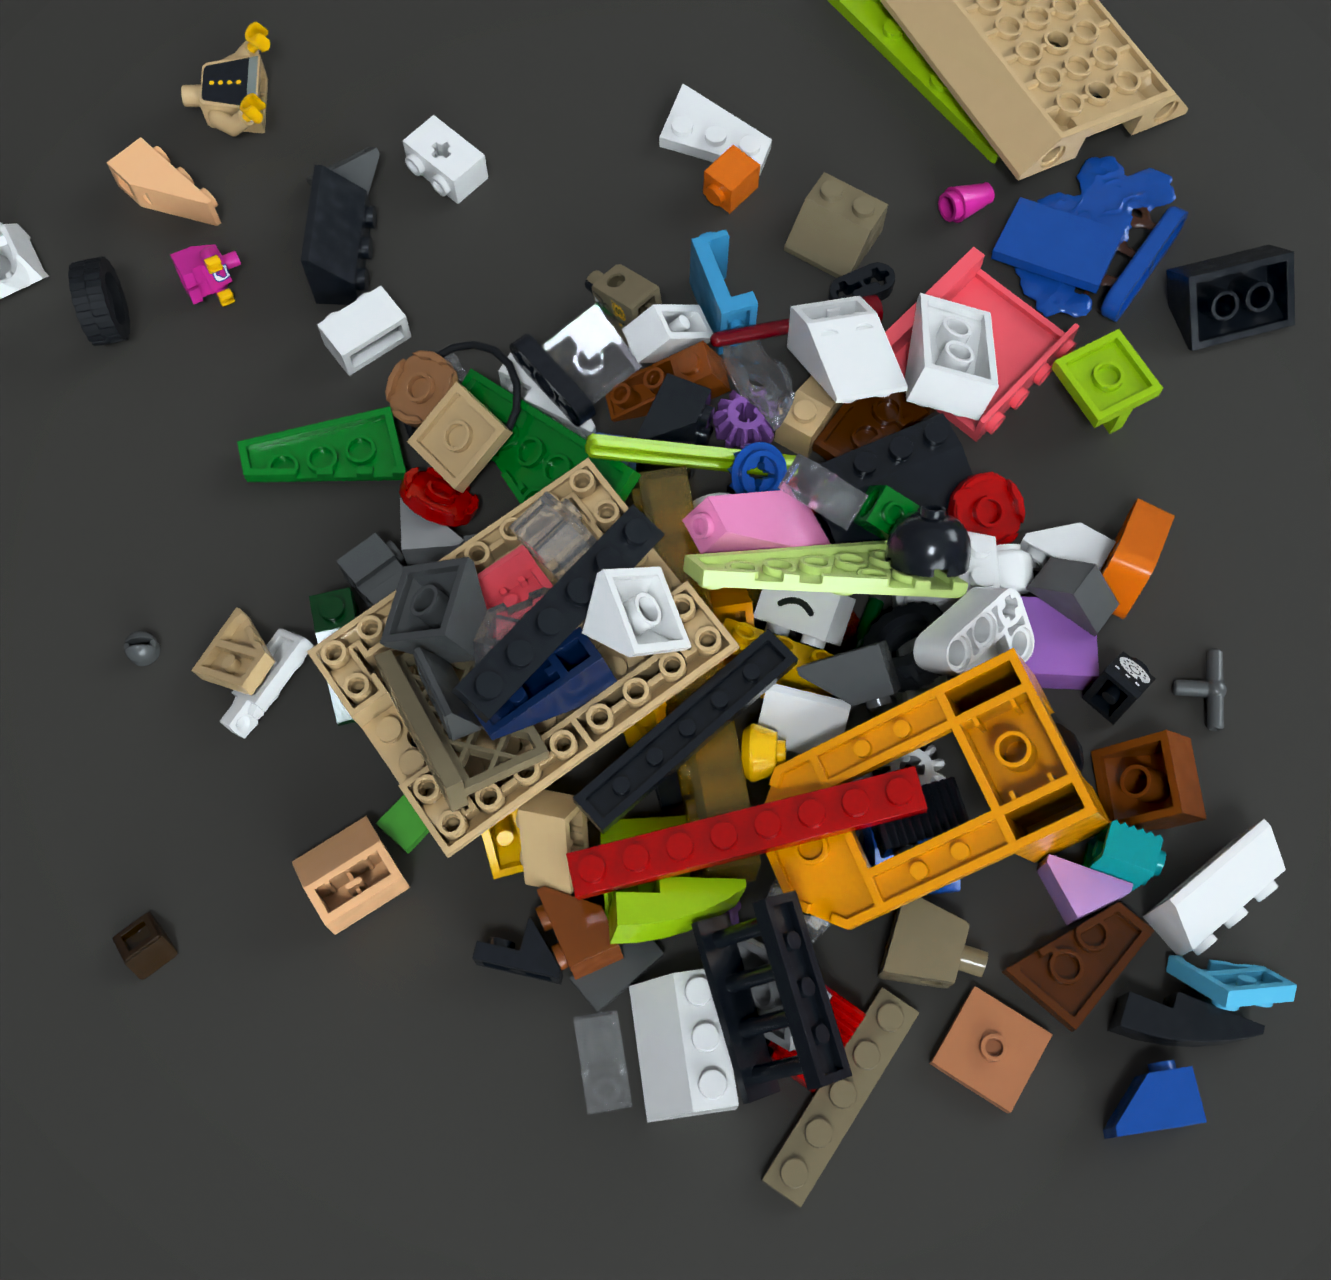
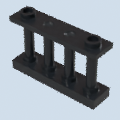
[691,890,853,1104]

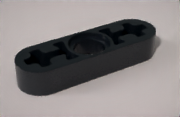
[509,333,596,427]

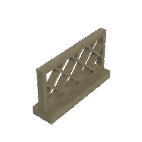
[374,643,549,812]

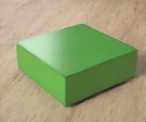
[376,795,429,854]

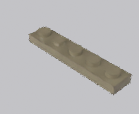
[761,987,920,1208]

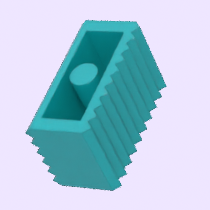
[1082,819,1166,894]

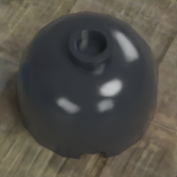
[885,504,971,577]

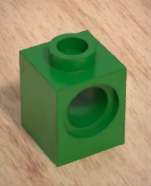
[851,485,920,540]

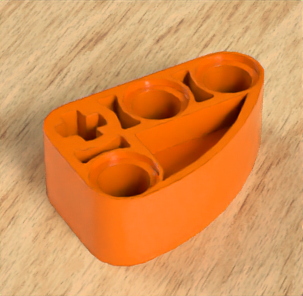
[1100,498,1175,619]

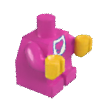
[170,244,241,307]

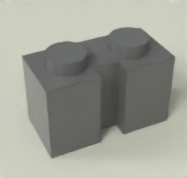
[336,532,404,608]

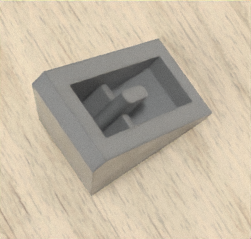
[400,498,465,566]

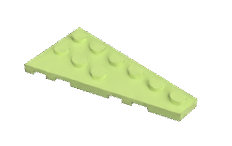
[683,540,968,599]

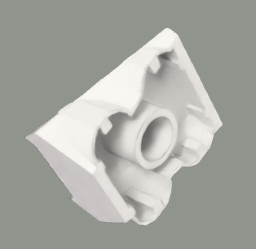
[0,222,49,299]

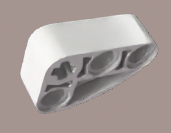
[913,587,1035,676]

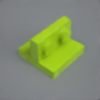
[1051,329,1163,434]

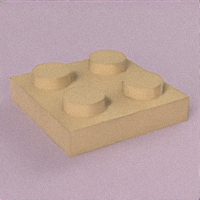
[407,381,513,493]

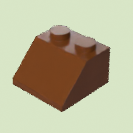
[1091,730,1207,831]

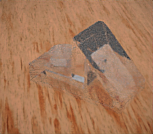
[777,453,868,530]

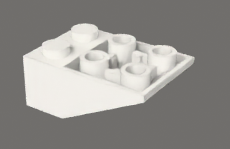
[787,296,908,403]

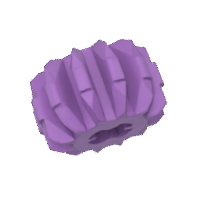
[713,387,777,450]

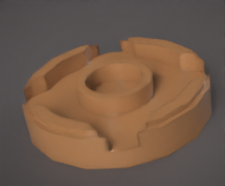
[385,350,459,428]

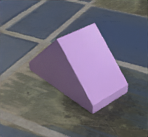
[1037,854,1133,925]

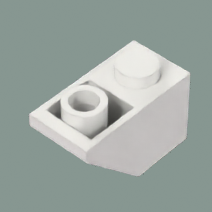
[1020,522,1116,571]

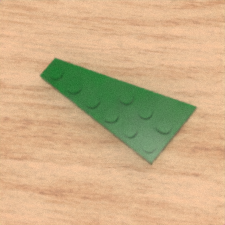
[461,368,641,504]

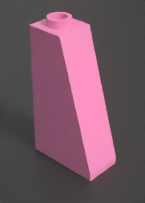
[682,489,831,554]

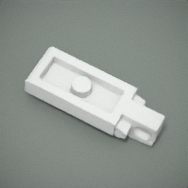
[220,628,314,739]

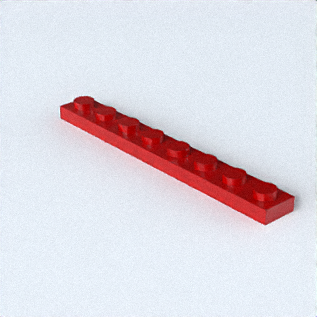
[566,766,928,900]

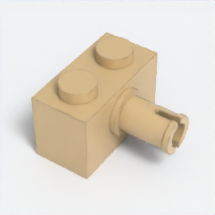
[516,789,589,895]

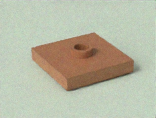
[929,986,1053,1114]

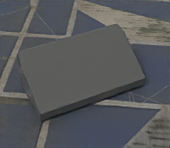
[413,647,482,741]

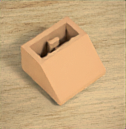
[292,816,410,935]

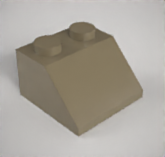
[784,172,888,278]

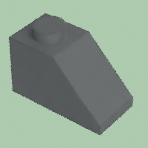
[797,640,901,709]

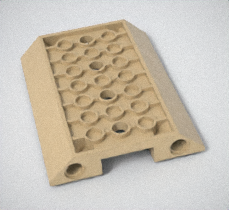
[880,0,1189,181]
[307,458,740,858]

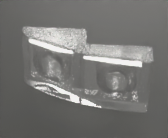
[574,1010,633,1115]

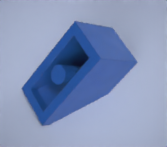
[1103,1060,1207,1139]

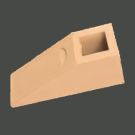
[107,137,221,226]

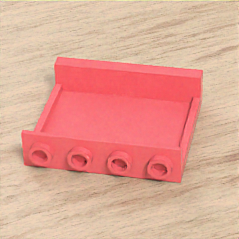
[885,247,1080,442]

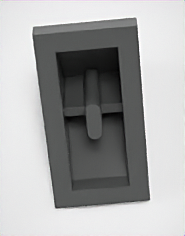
[1026,557,1119,637]

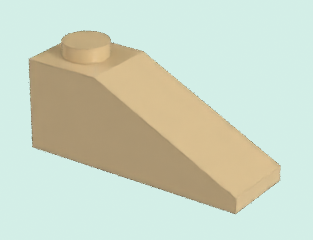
[774,375,844,459]

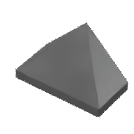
[306,146,380,195]

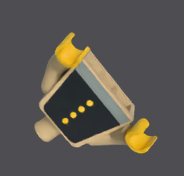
[181,22,270,137]

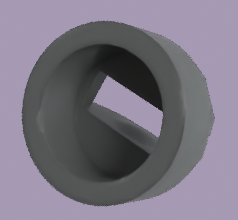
[124,630,161,666]

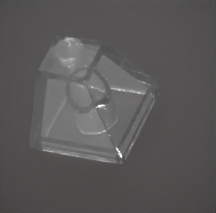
[541,304,642,404]

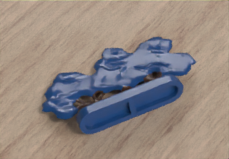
[1014,156,1188,322]

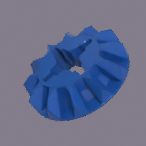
[727,442,787,494]

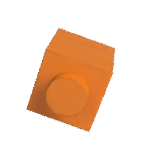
[703,145,760,214]

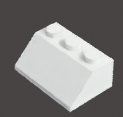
[1143,819,1286,956]
[629,969,739,1123]

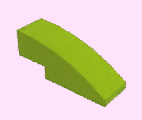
[608,877,747,944]

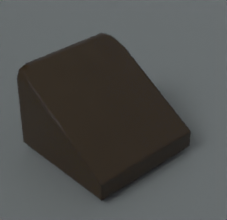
[112,911,178,980]

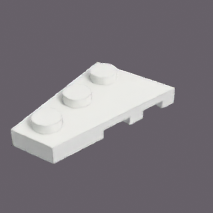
[659,84,772,176]

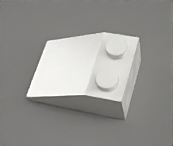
[905,293,999,421]

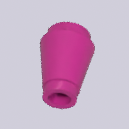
[938,182,995,223]

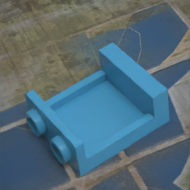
[689,230,758,355]

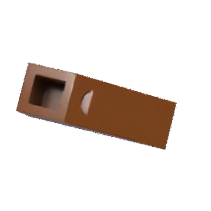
[603,341,731,422]

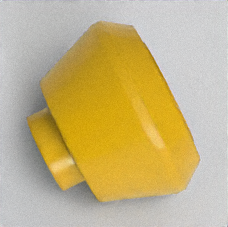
[741,723,786,782]

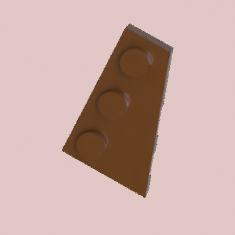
[812,391,937,460]
[1002,902,1155,1032]

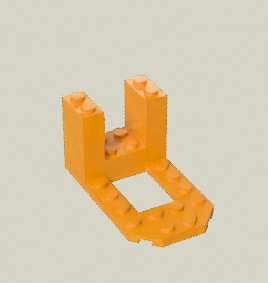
[765,648,1110,930]

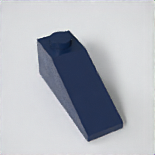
[474,627,617,740]

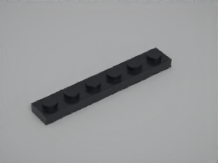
[452,504,665,723]
[573,629,798,834]

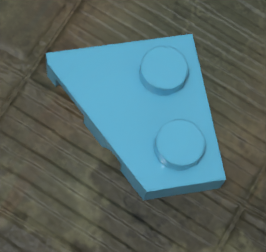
[1166,955,1297,1011]

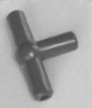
[1172,649,1227,731]

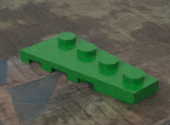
[237,406,406,482]

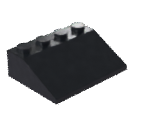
[800,413,973,544]

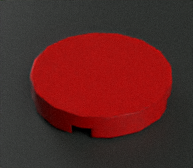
[399,467,479,527]
[947,472,1026,545]

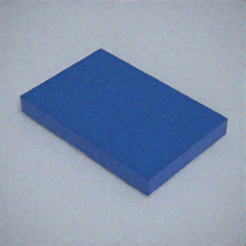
[991,197,1125,294]

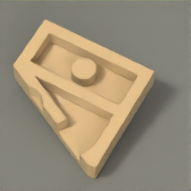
[191,607,275,696]

